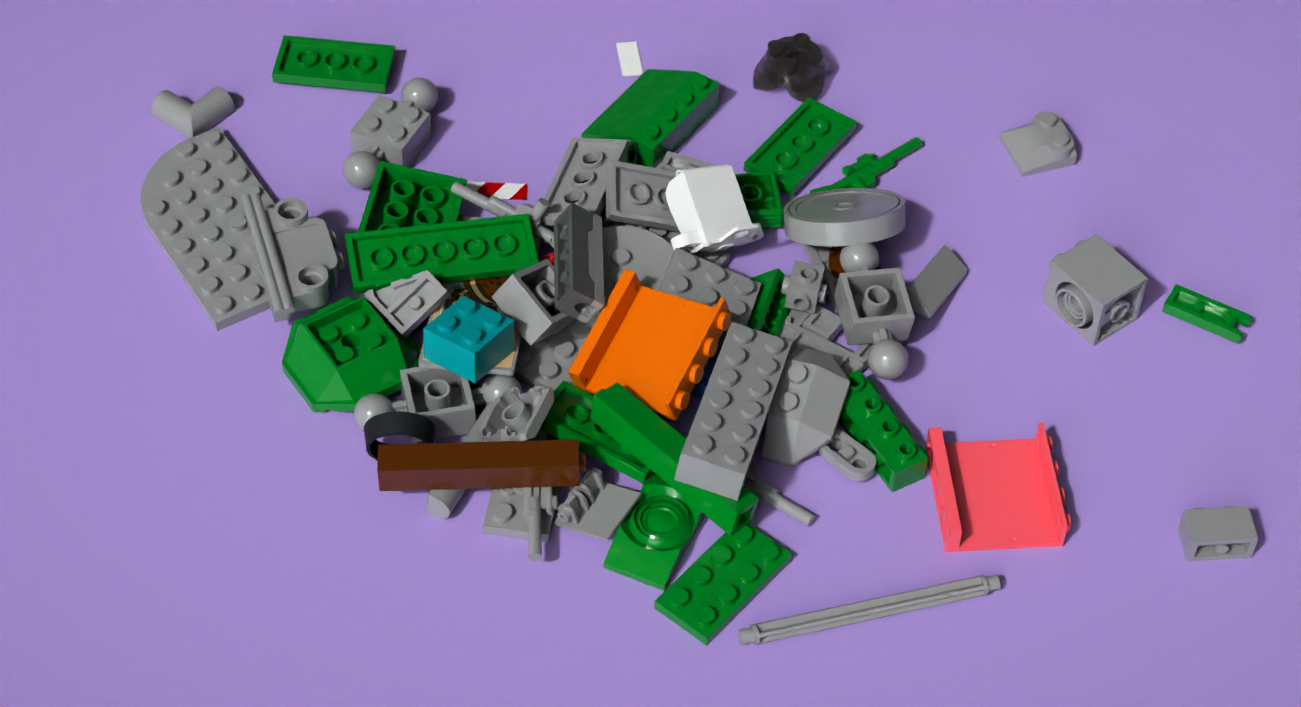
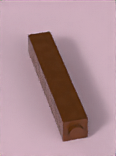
[377,439,586,491]

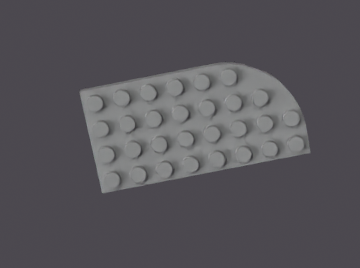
[141,127,276,331]

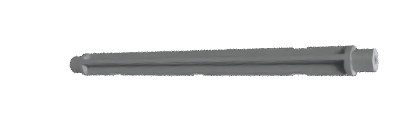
[738,575,1000,645]

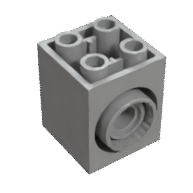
[1042,234,1148,346]

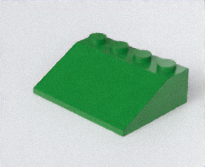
[582,69,719,168]
[358,161,467,232]

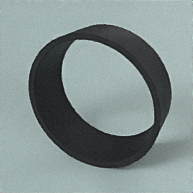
[364,411,436,461]

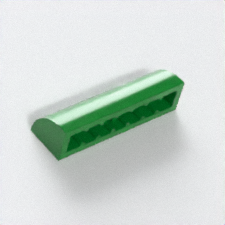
[747,268,789,337]

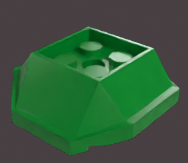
[282,296,421,412]

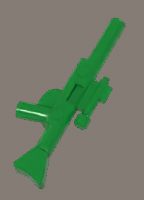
[810,137,922,193]

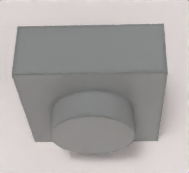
[802,305,843,341]

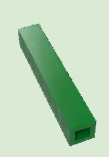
[590,382,759,536]

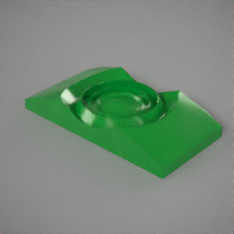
[603,472,705,591]

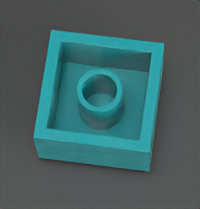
[423,296,514,383]

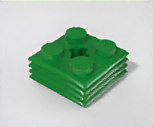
[735,172,783,230]

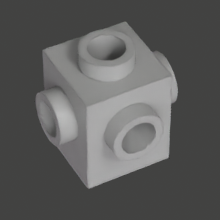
[781,260,827,314]

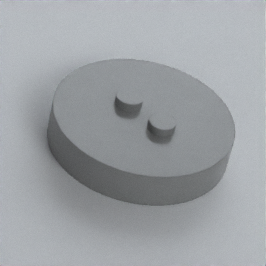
[783,188,906,247]
[576,226,674,329]

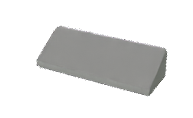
[907,245,968,318]

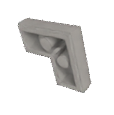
[152,87,235,139]

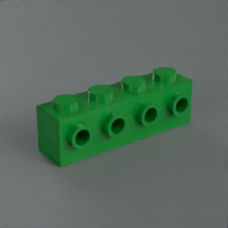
[839,369,929,492]

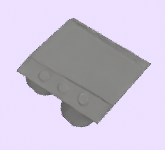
[481,386,554,442]

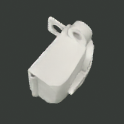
[665,164,764,253]

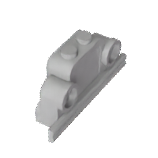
[241,193,345,322]

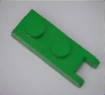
[1162,284,1252,343]

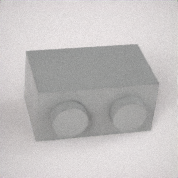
[1178,506,1258,562]

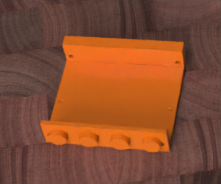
[568,269,732,421]

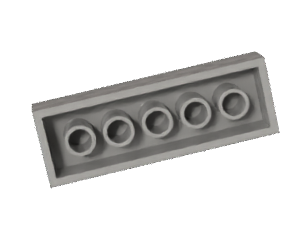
[674,322,792,501]

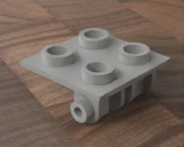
[553,467,642,541]

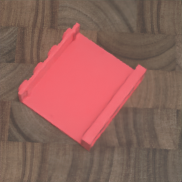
[925,422,1071,552]

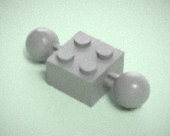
[343,77,438,189]
[834,243,915,380]
[354,367,522,443]

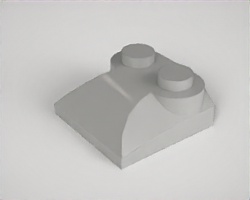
[999,112,1077,177]

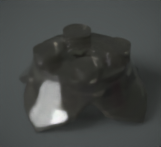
[753,33,833,102]

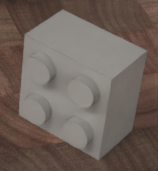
[492,259,575,346]

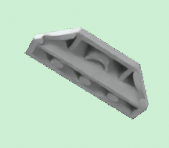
[762,346,851,467]

